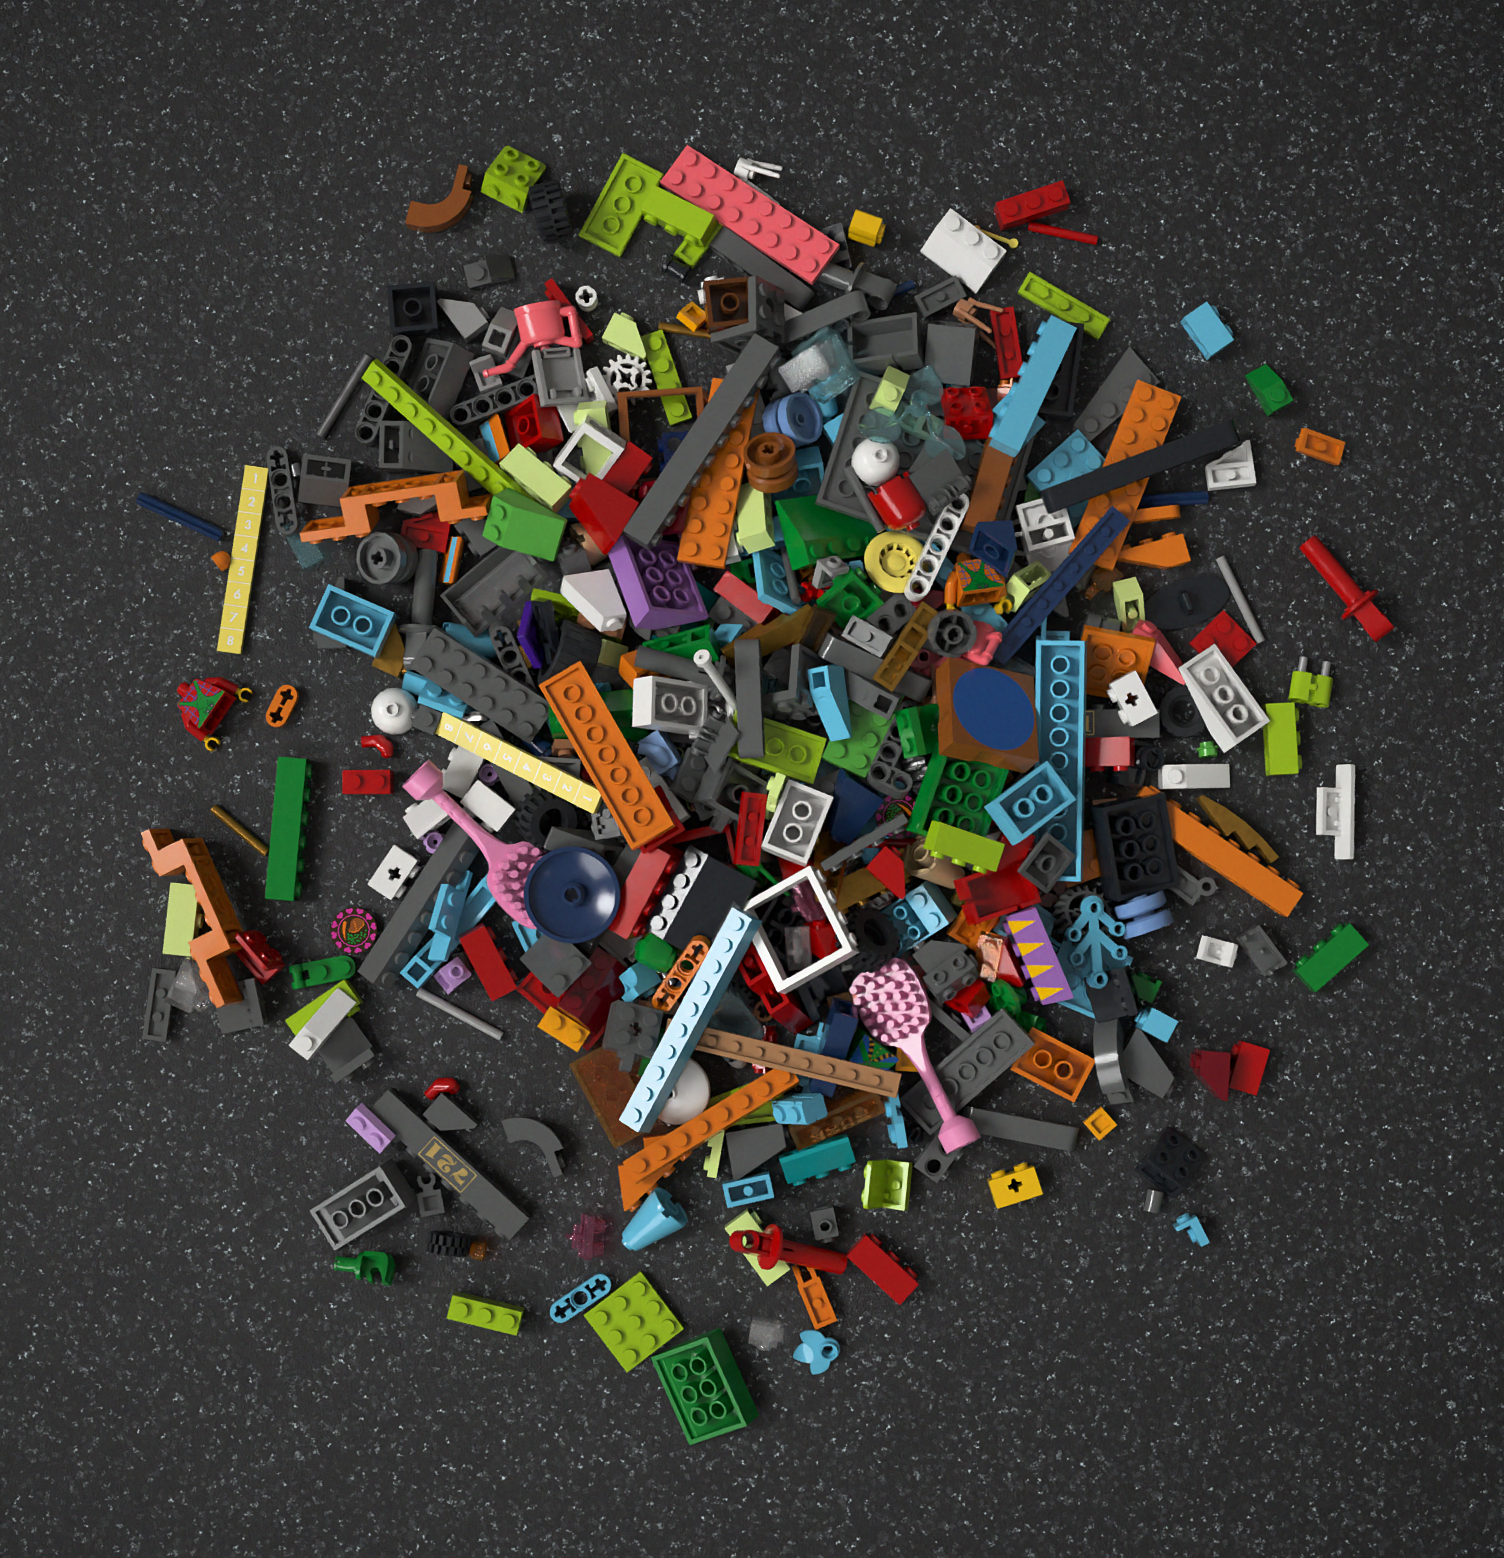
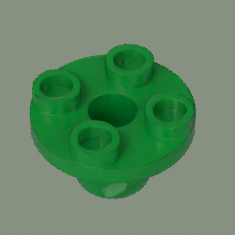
[985,979,1027,1021]

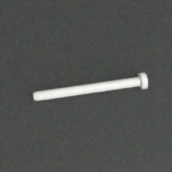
[694,649,737,712]

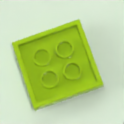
[584,1271,684,1372]

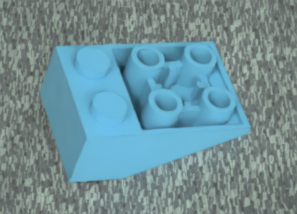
[880,881,958,958]

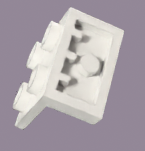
[555,367,618,433]

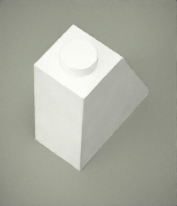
[560,569,627,632]

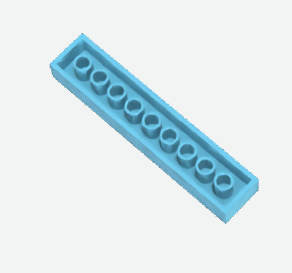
[1033,640,1087,882]

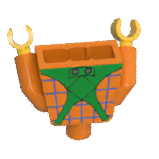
[944,553,1012,615]

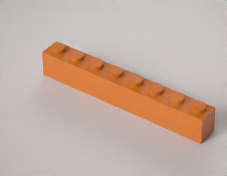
[1136,785,1303,917]
[623,1069,800,1185]

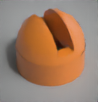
[211,551,231,572]

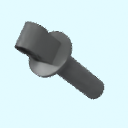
[777,262,897,310]
[398,549,438,670]
[634,645,736,700]

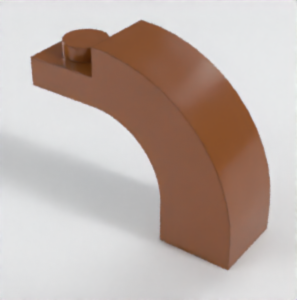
[405,164,474,232]

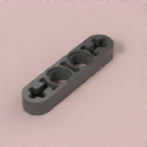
[266,446,300,537]

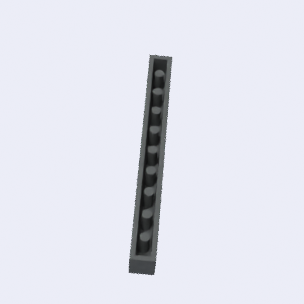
[623,333,781,551]

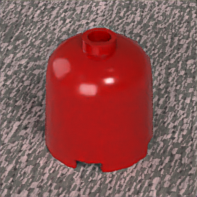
[867,470,927,532]

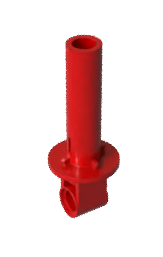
[1299,535,1395,642]
[729,1224,847,1275]

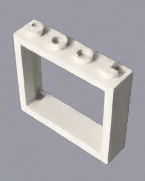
[743,866,859,994]

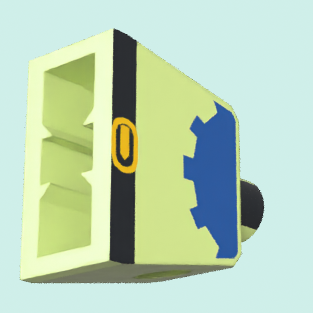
[1002,560,1052,615]

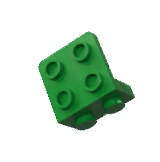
[894,704,939,759]

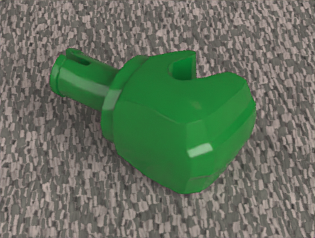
[634,933,694,973]
[334,1251,396,1286]

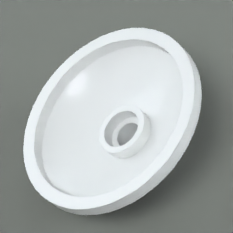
[658,1058,710,1125]

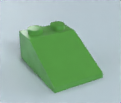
[482,487,567,561]

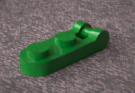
[288,955,357,989]

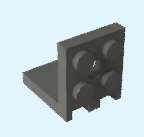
[711,275,785,356]
[763,643,827,724]

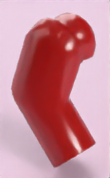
[361,735,394,758]
[424,1077,460,1101]

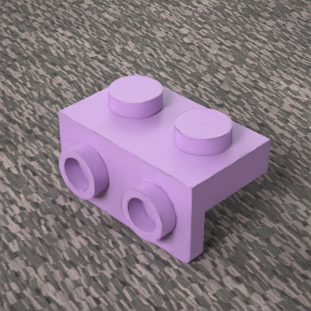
[346,1103,396,1154]

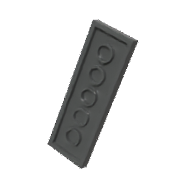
[409,626,549,744]
[899,1007,1036,1135]

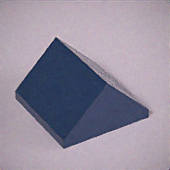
[968,520,1017,578]

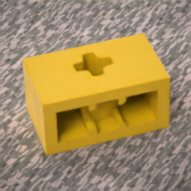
[987,1162,1043,1209]

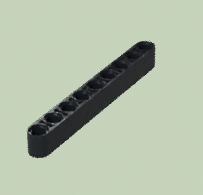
[1039,419,1241,514]

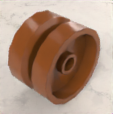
[743,432,799,493]

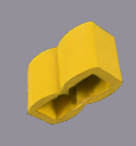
[848,209,886,247]

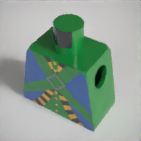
[845,1027,899,1088]

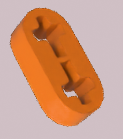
[266,685,299,728]

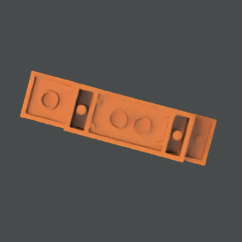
[300,470,493,544]
[141,828,244,1008]

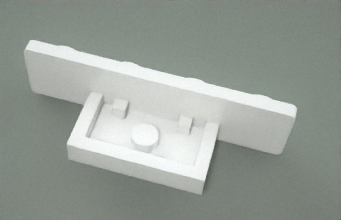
[1316,764,1356,859]

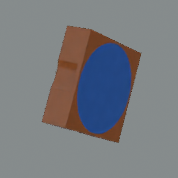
[935,657,1039,773]

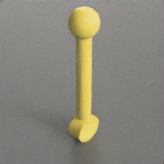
[974,225,1018,249]

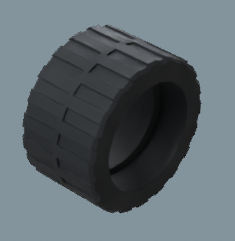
[537,619,602,685]

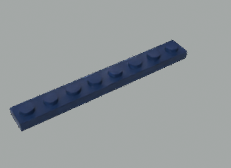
[993,505,1130,666]

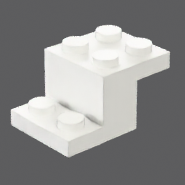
[1015,498,1075,572]

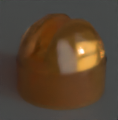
[469,1241,487,1261]

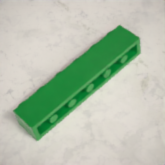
[265,757,313,901]

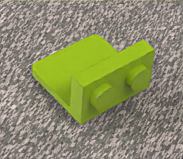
[481,146,546,213]
[861,1159,913,1211]

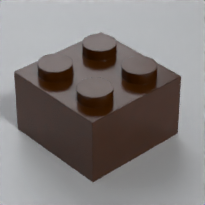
[702,276,751,335]

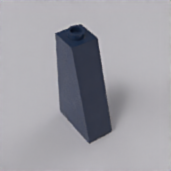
[809,997,858,1097]

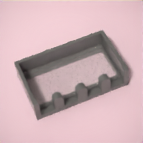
[440,546,548,638]

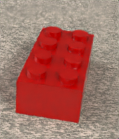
[608,842,684,940]

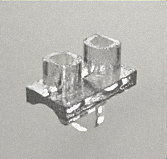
[785,926,812,971]

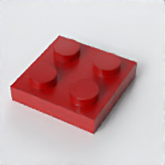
[1189,610,1256,667]

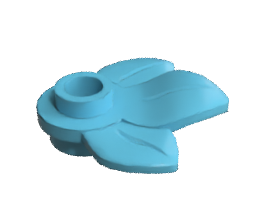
[793,1330,840,1374]

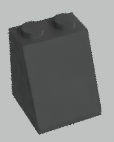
[923,320,981,388]
[519,934,592,998]

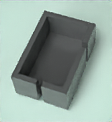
[848,312,924,376]

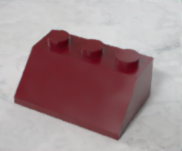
[556,947,627,1036]

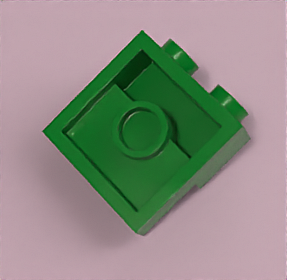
[816,565,884,629]

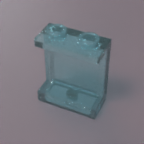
[791,326,861,404]
[707,984,765,1061]

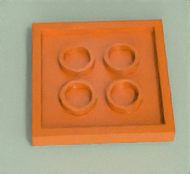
[1081,625,1155,703]

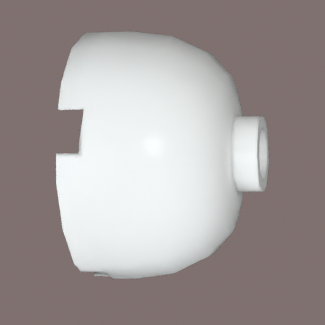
[851,437,900,486]
[371,688,419,735]

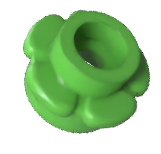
[1196,741,1219,758]

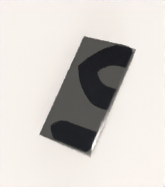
[819,222,852,270]

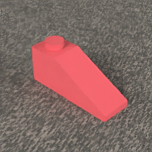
[1131,619,1185,685]

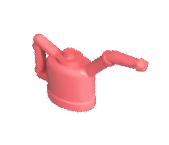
[483,300,583,378]
[920,621,1002,678]

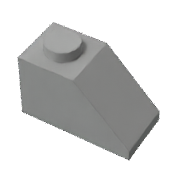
[437,298,490,343]

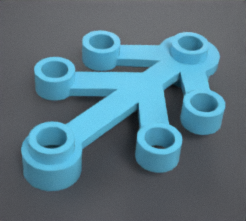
[1065,896,1127,989]

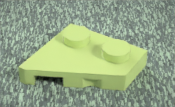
[765,772,790,821]

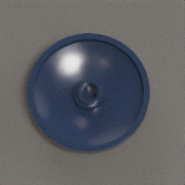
[524,846,621,943]

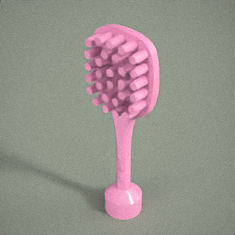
[402,759,548,929]
[849,958,981,1154]

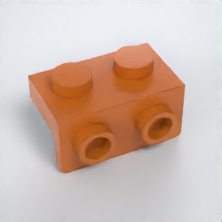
[946,909,1000,952]

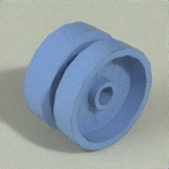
[763,392,823,448]
[1113,890,1174,939]

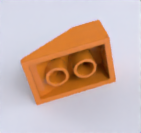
[1010,1027,1095,1103]

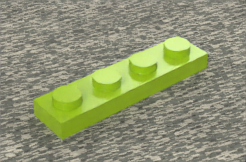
[641,330,692,427]

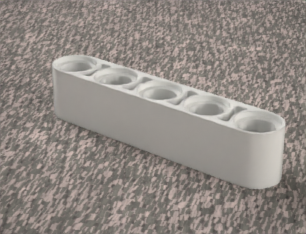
[904,493,969,602]

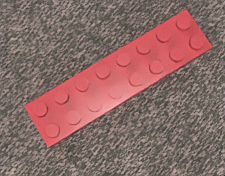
[660,145,840,285]

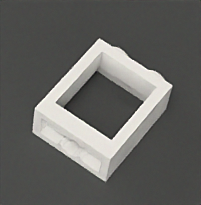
[553,415,626,484]

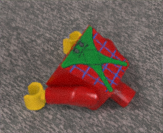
[177,677,253,751]

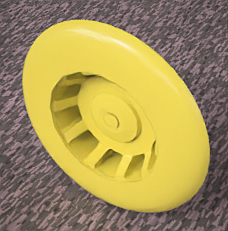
[864,531,929,593]

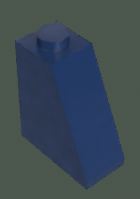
[825,768,884,845]

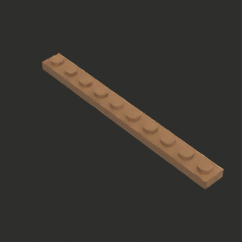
[664,1018,902,1098]

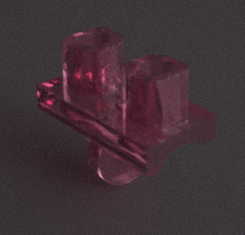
[791,879,827,922]
[566,1213,606,1260]

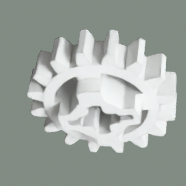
[602,354,652,405]

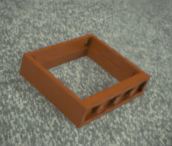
[617,386,708,487]

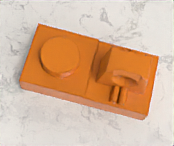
[1294,428,1345,465]

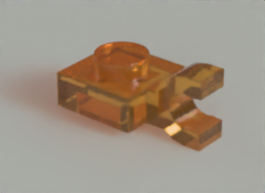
[1083,566,1124,601]

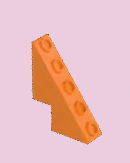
[618,1133,692,1212]

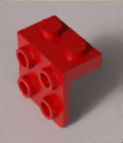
[235,930,285,985]

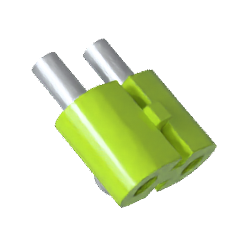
[1288,657,1333,708]

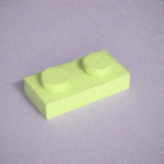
[703,1131,725,1178]

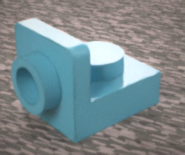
[1172,1213,1210,1247]

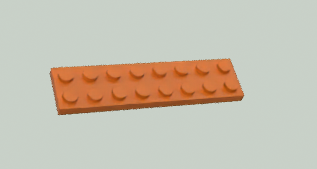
[677,378,760,569]
[1068,379,1181,571]
[539,661,675,851]

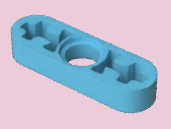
[550,1273,612,1323]

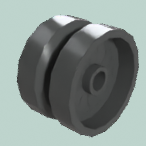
[356,532,418,584]

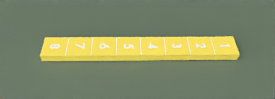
[217,465,269,655]
[435,712,603,814]

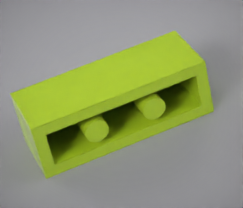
[640,185,718,247]
[1262,702,1302,776]
[923,821,1005,874]
[285,979,363,1036]
[447,1291,525,1336]

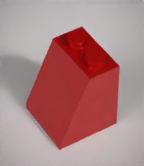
[568,472,639,555]

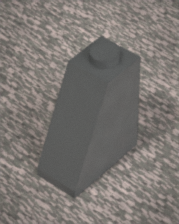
[1123,1027,1175,1099]
[725,1122,790,1180]

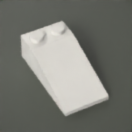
[1178,644,1270,753]

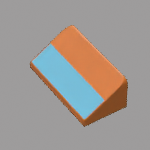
[479,414,511,466]
[438,537,465,586]

